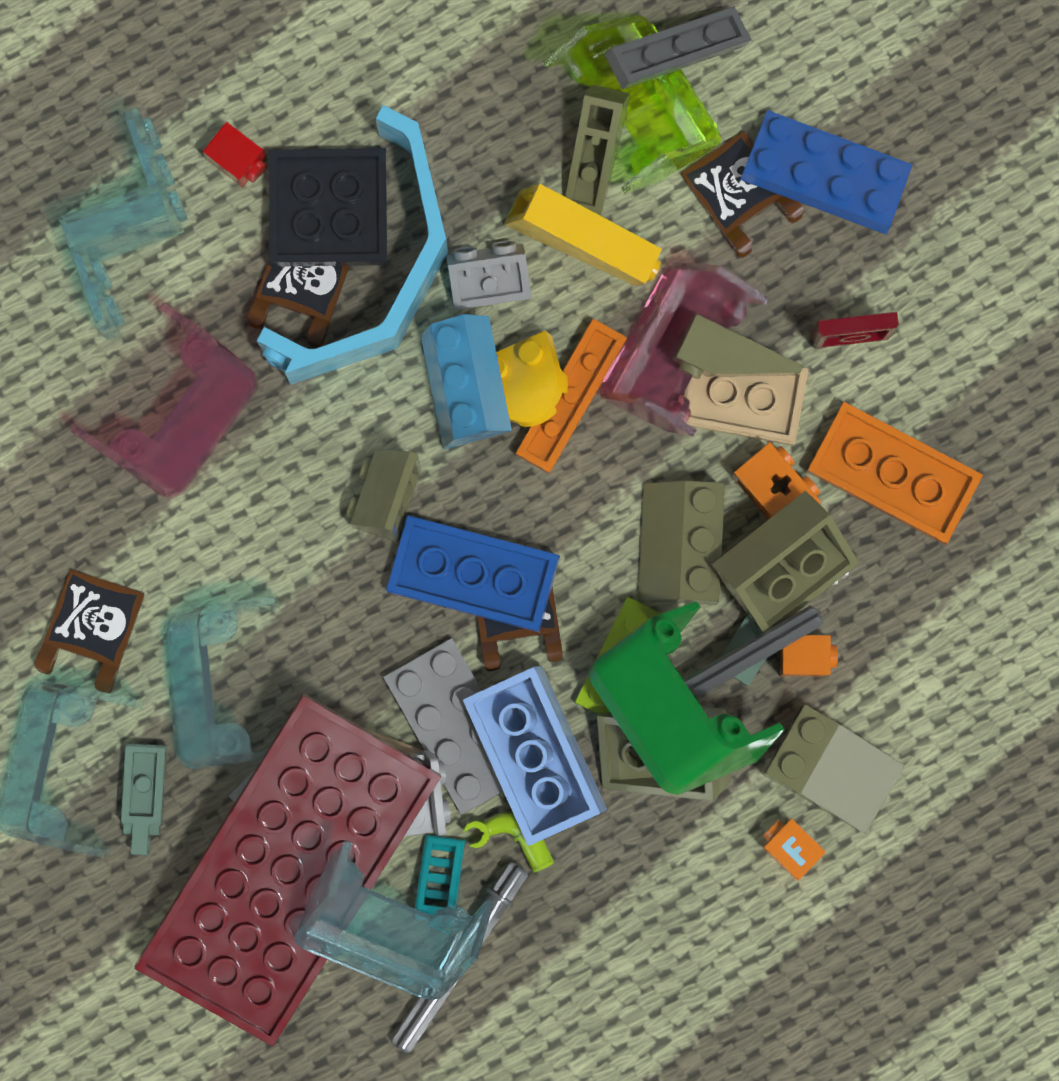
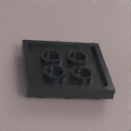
[269,148,388,267]

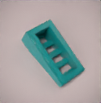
[414,835,465,924]

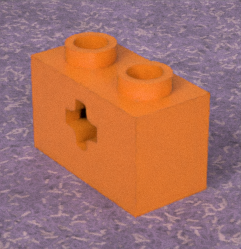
[732,442,821,520]

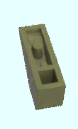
[565,85,630,216]
[672,314,803,379]

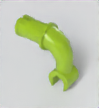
[463,811,554,873]

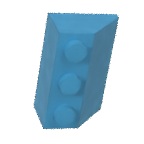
[421,314,512,450]

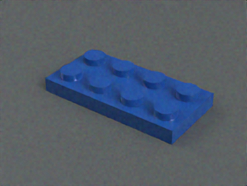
[741,110,913,235]
[386,515,560,633]

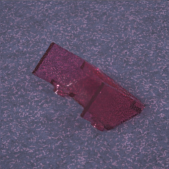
[600,262,769,437]
[71,302,258,498]

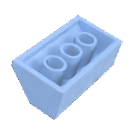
[463,666,607,846]

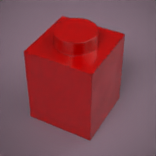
[202,121,266,188]

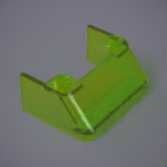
[543,15,721,194]

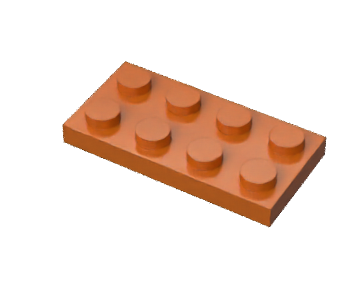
[806,402,983,545]

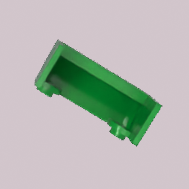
[589,601,784,795]

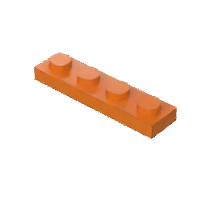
[516,319,627,475]

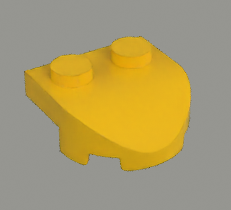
[496,330,568,427]

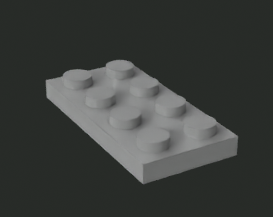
[383,638,503,815]

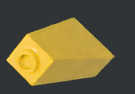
[504,184,662,286]

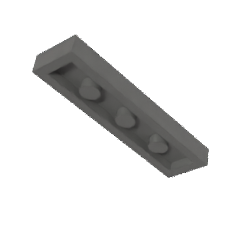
[605,6,751,89]

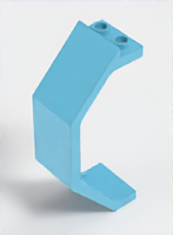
[257,105,448,385]

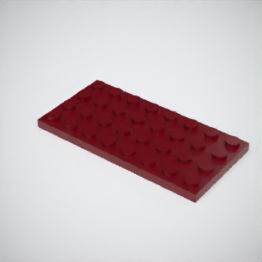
[134,693,441,1047]

